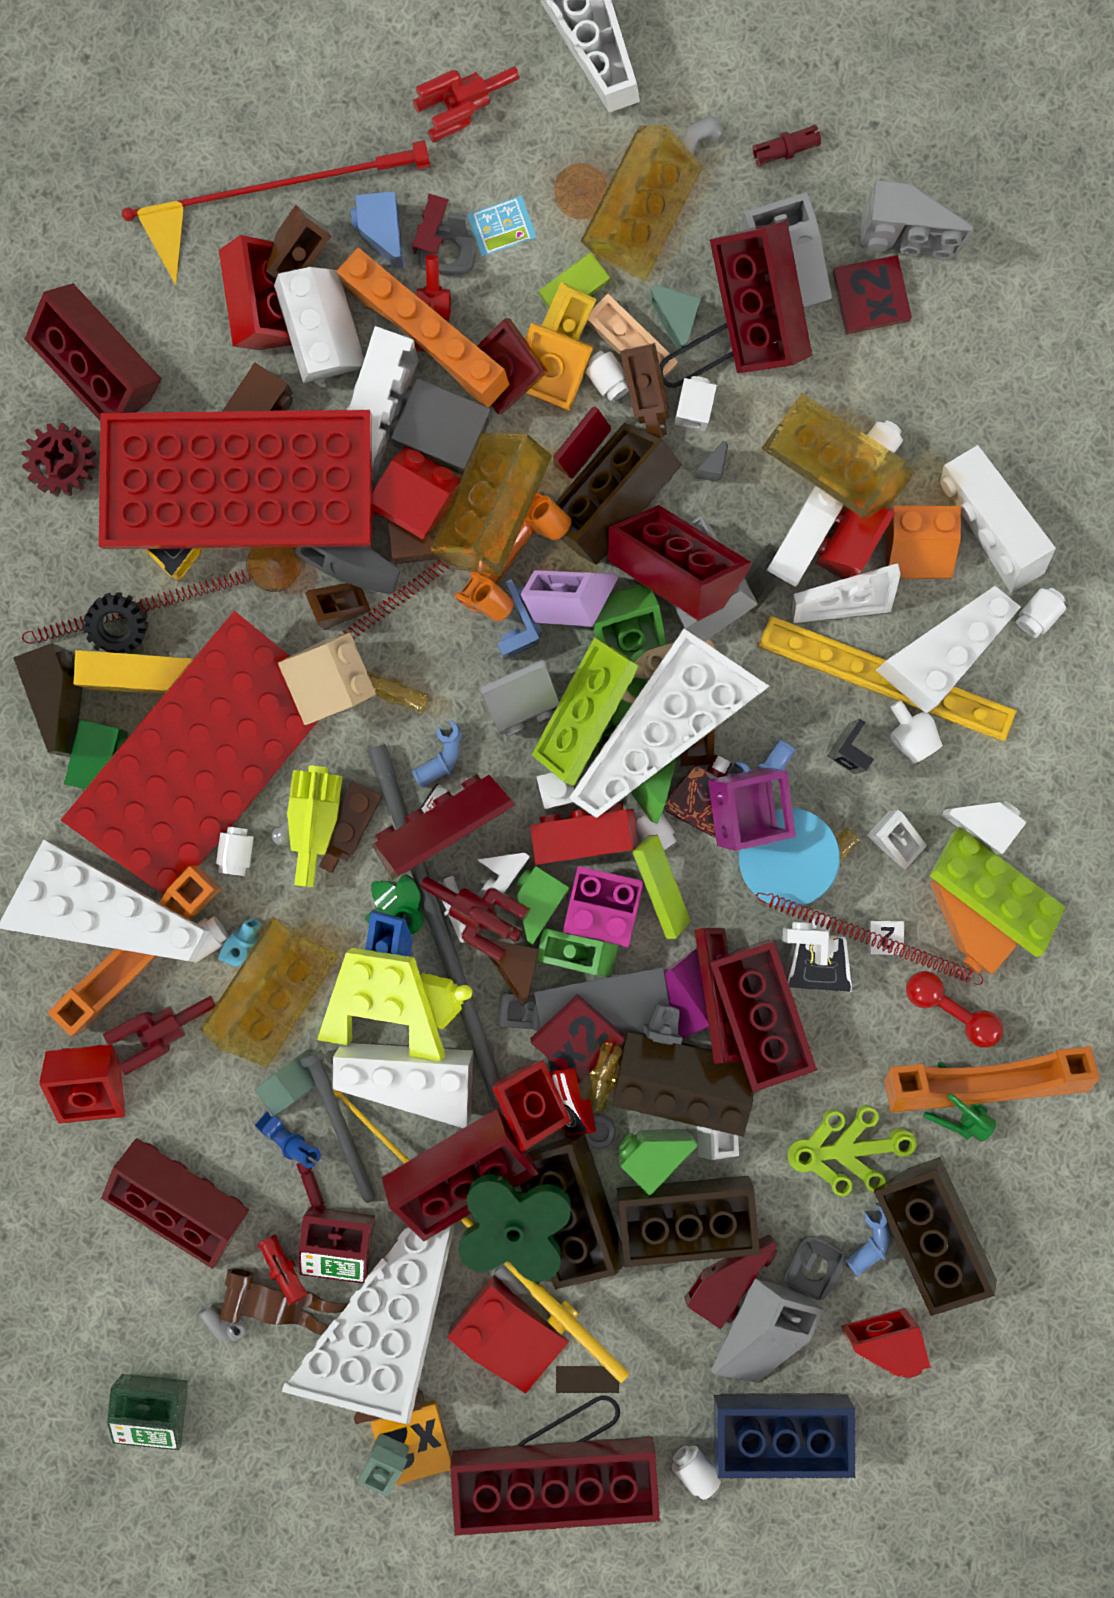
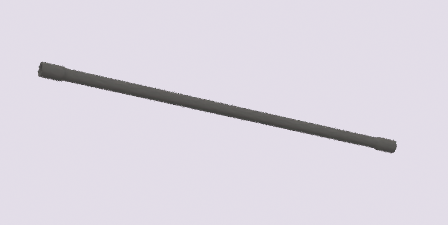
[367,744,554,1286]

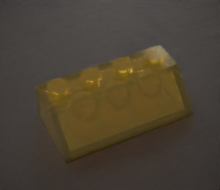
[580,125,703,281]
[761,393,915,519]
[200,917,339,1068]

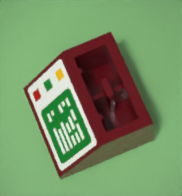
[298,1207,375,1284]

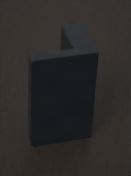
[827,718,874,774]

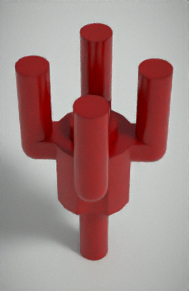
[412,66,520,143]

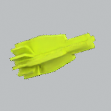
[287,765,343,887]

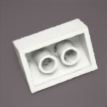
[274,267,364,383]

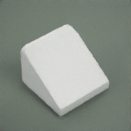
[697,1126,739,1160]

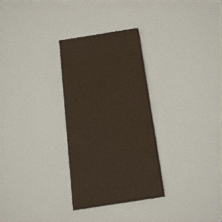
[556,1366,619,1393]

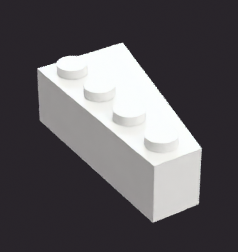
[541,0,640,113]
[346,326,419,482]
[940,445,1056,593]
[876,586,1021,714]
[333,1043,473,1128]

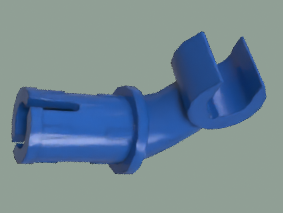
[255,1111,321,1168]

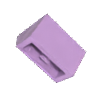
[521,570,618,627]

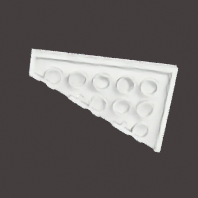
[282,1224,455,1424]

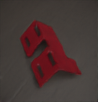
[411,194,449,255]

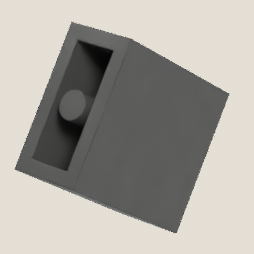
[389,378,492,477]

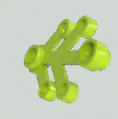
[787,1104,917,1197]

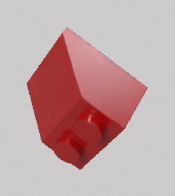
[372,447,463,539]
[815,500,895,579]
[39,1044,125,1124]
[492,1060,571,1151]
[841,1308,931,1378]

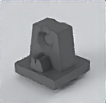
[643,1004,683,1045]

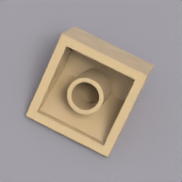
[278,633,376,725]

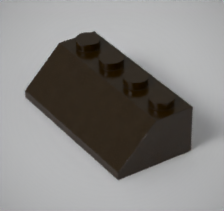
[555,422,682,565]
[612,1030,754,1137]
[520,1134,624,1290]
[874,1157,997,1316]
[616,1175,760,1267]

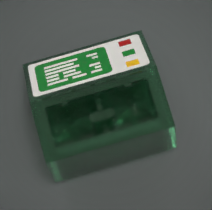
[107,1374,188,1450]

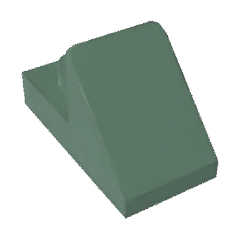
[357,1434,409,1497]

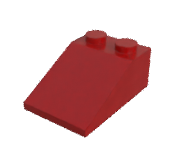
[447,1275,569,1394]

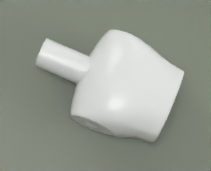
[890,700,943,763]

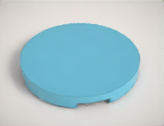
[739,808,840,908]

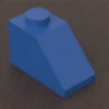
[365,910,413,957]

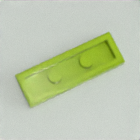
[633,834,691,939]

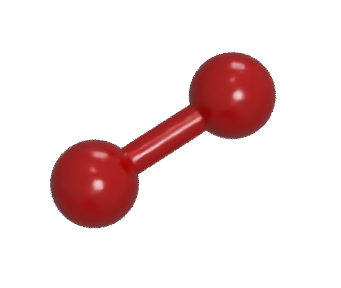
[906,971,1004,1048]

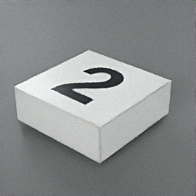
[868,921,904,955]

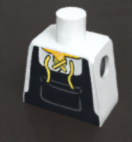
[785,914,852,992]

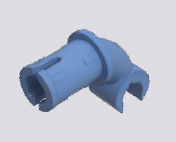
[412,720,462,788]
[727,740,796,782]
[845,1203,890,1276]

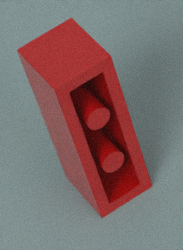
[530,804,639,865]

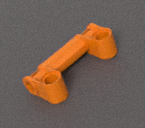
[453,489,571,622]

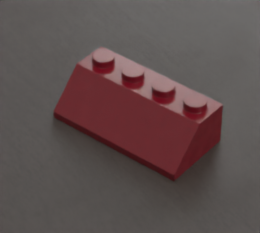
[710,220,813,373]
[25,283,162,421]
[608,505,751,621]
[372,774,515,880]
[709,939,817,1092]
[381,1109,539,1242]
[101,1138,250,1269]

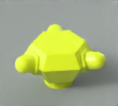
[420,973,472,1030]

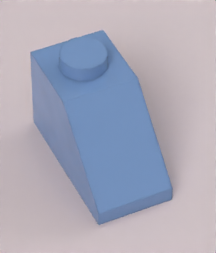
[351,191,404,269]

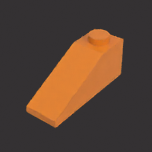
[930,879,1018,974]

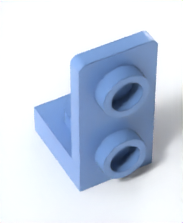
[497,579,543,659]

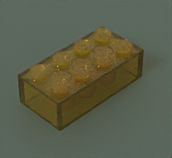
[430,433,552,575]

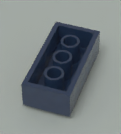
[714,1394,855,1478]

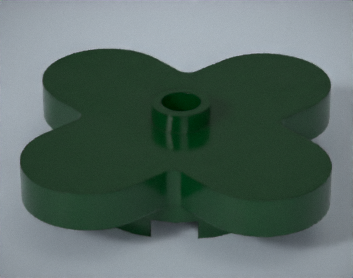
[458,1174,571,1282]

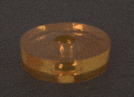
[554,163,607,219]
[246,547,301,592]

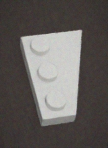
[791,563,901,623]

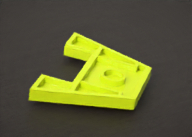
[317,948,446,1062]

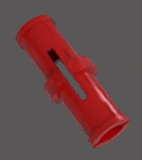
[257,1234,308,1306]

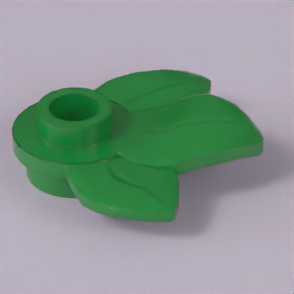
[365,874,423,935]

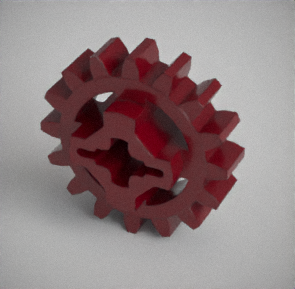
[21,423,97,497]

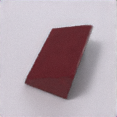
[553,406,611,479]

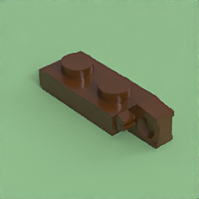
[620,343,669,438]
[319,781,383,873]

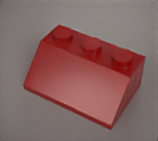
[219,235,292,350]

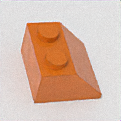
[886,505,961,579]

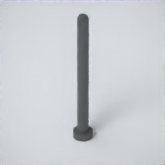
[300,1050,375,1203]

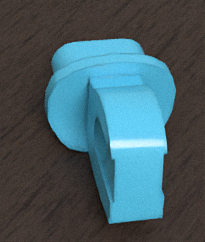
[218,918,261,967]

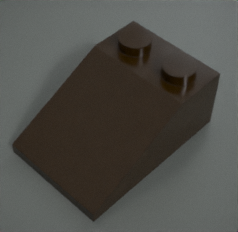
[13,643,83,757]

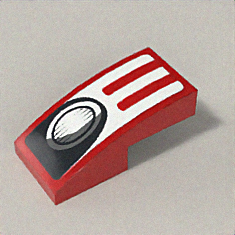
[549,1067,596,1136]

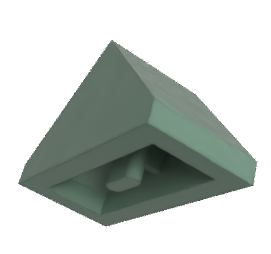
[648,285,701,355]
[254,1049,328,1116]

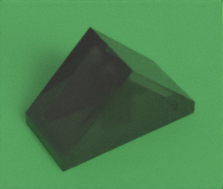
[744,543,782,614]

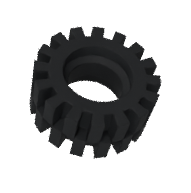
[83,592,148,654]

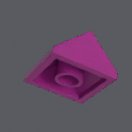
[664,948,709,1039]

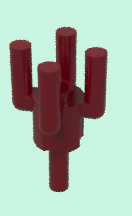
[420,876,530,962]
[103,995,217,1076]

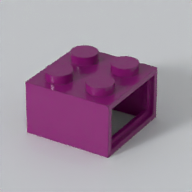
[708,767,796,851]

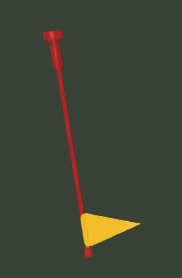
[122,140,431,286]

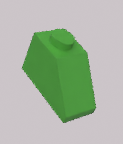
[630,756,678,824]
[516,866,569,944]
[536,928,619,977]

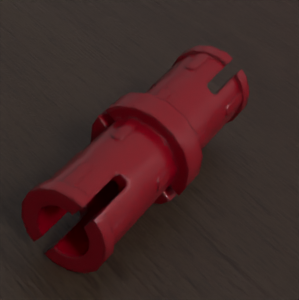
[752,124,821,167]

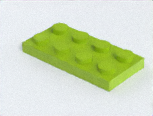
[531,637,639,786]
[929,827,1066,958]

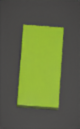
[538,252,610,308]

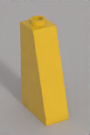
[74,650,192,694]

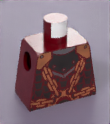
[663,755,732,839]

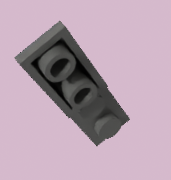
[295,546,400,594]

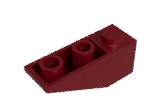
[684,1235,777,1330]

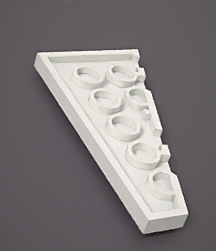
[568,629,769,818]
[0,840,210,962]

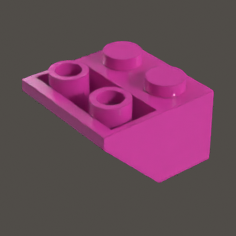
[563,866,644,947]

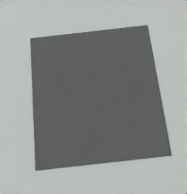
[534,967,669,1071]

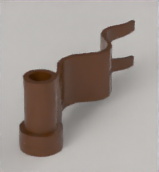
[220,1268,349,1335]

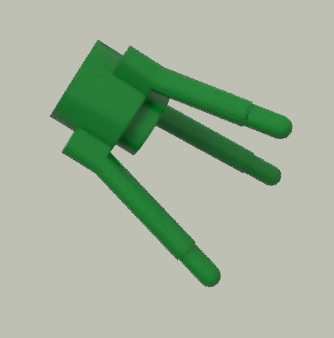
[923,1061,997,1142]

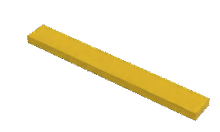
[758,615,1017,742]

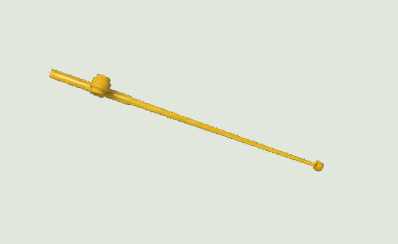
[331,1085,630,1383]

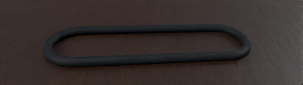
[660,323,733,388]
[518,1395,620,1446]

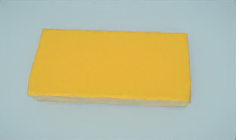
[542,282,597,340]

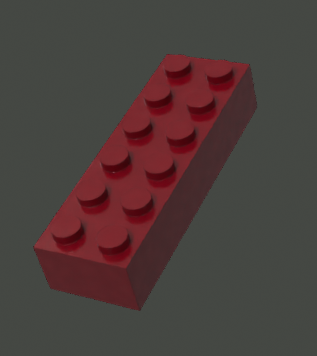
[450,1437,660,1536]

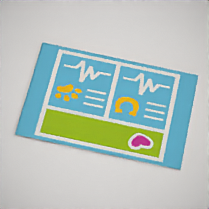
[467,195,537,256]

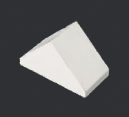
[867,810,927,870]

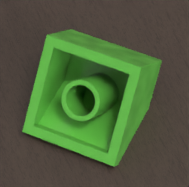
[592,584,667,662]
[618,1129,698,1195]

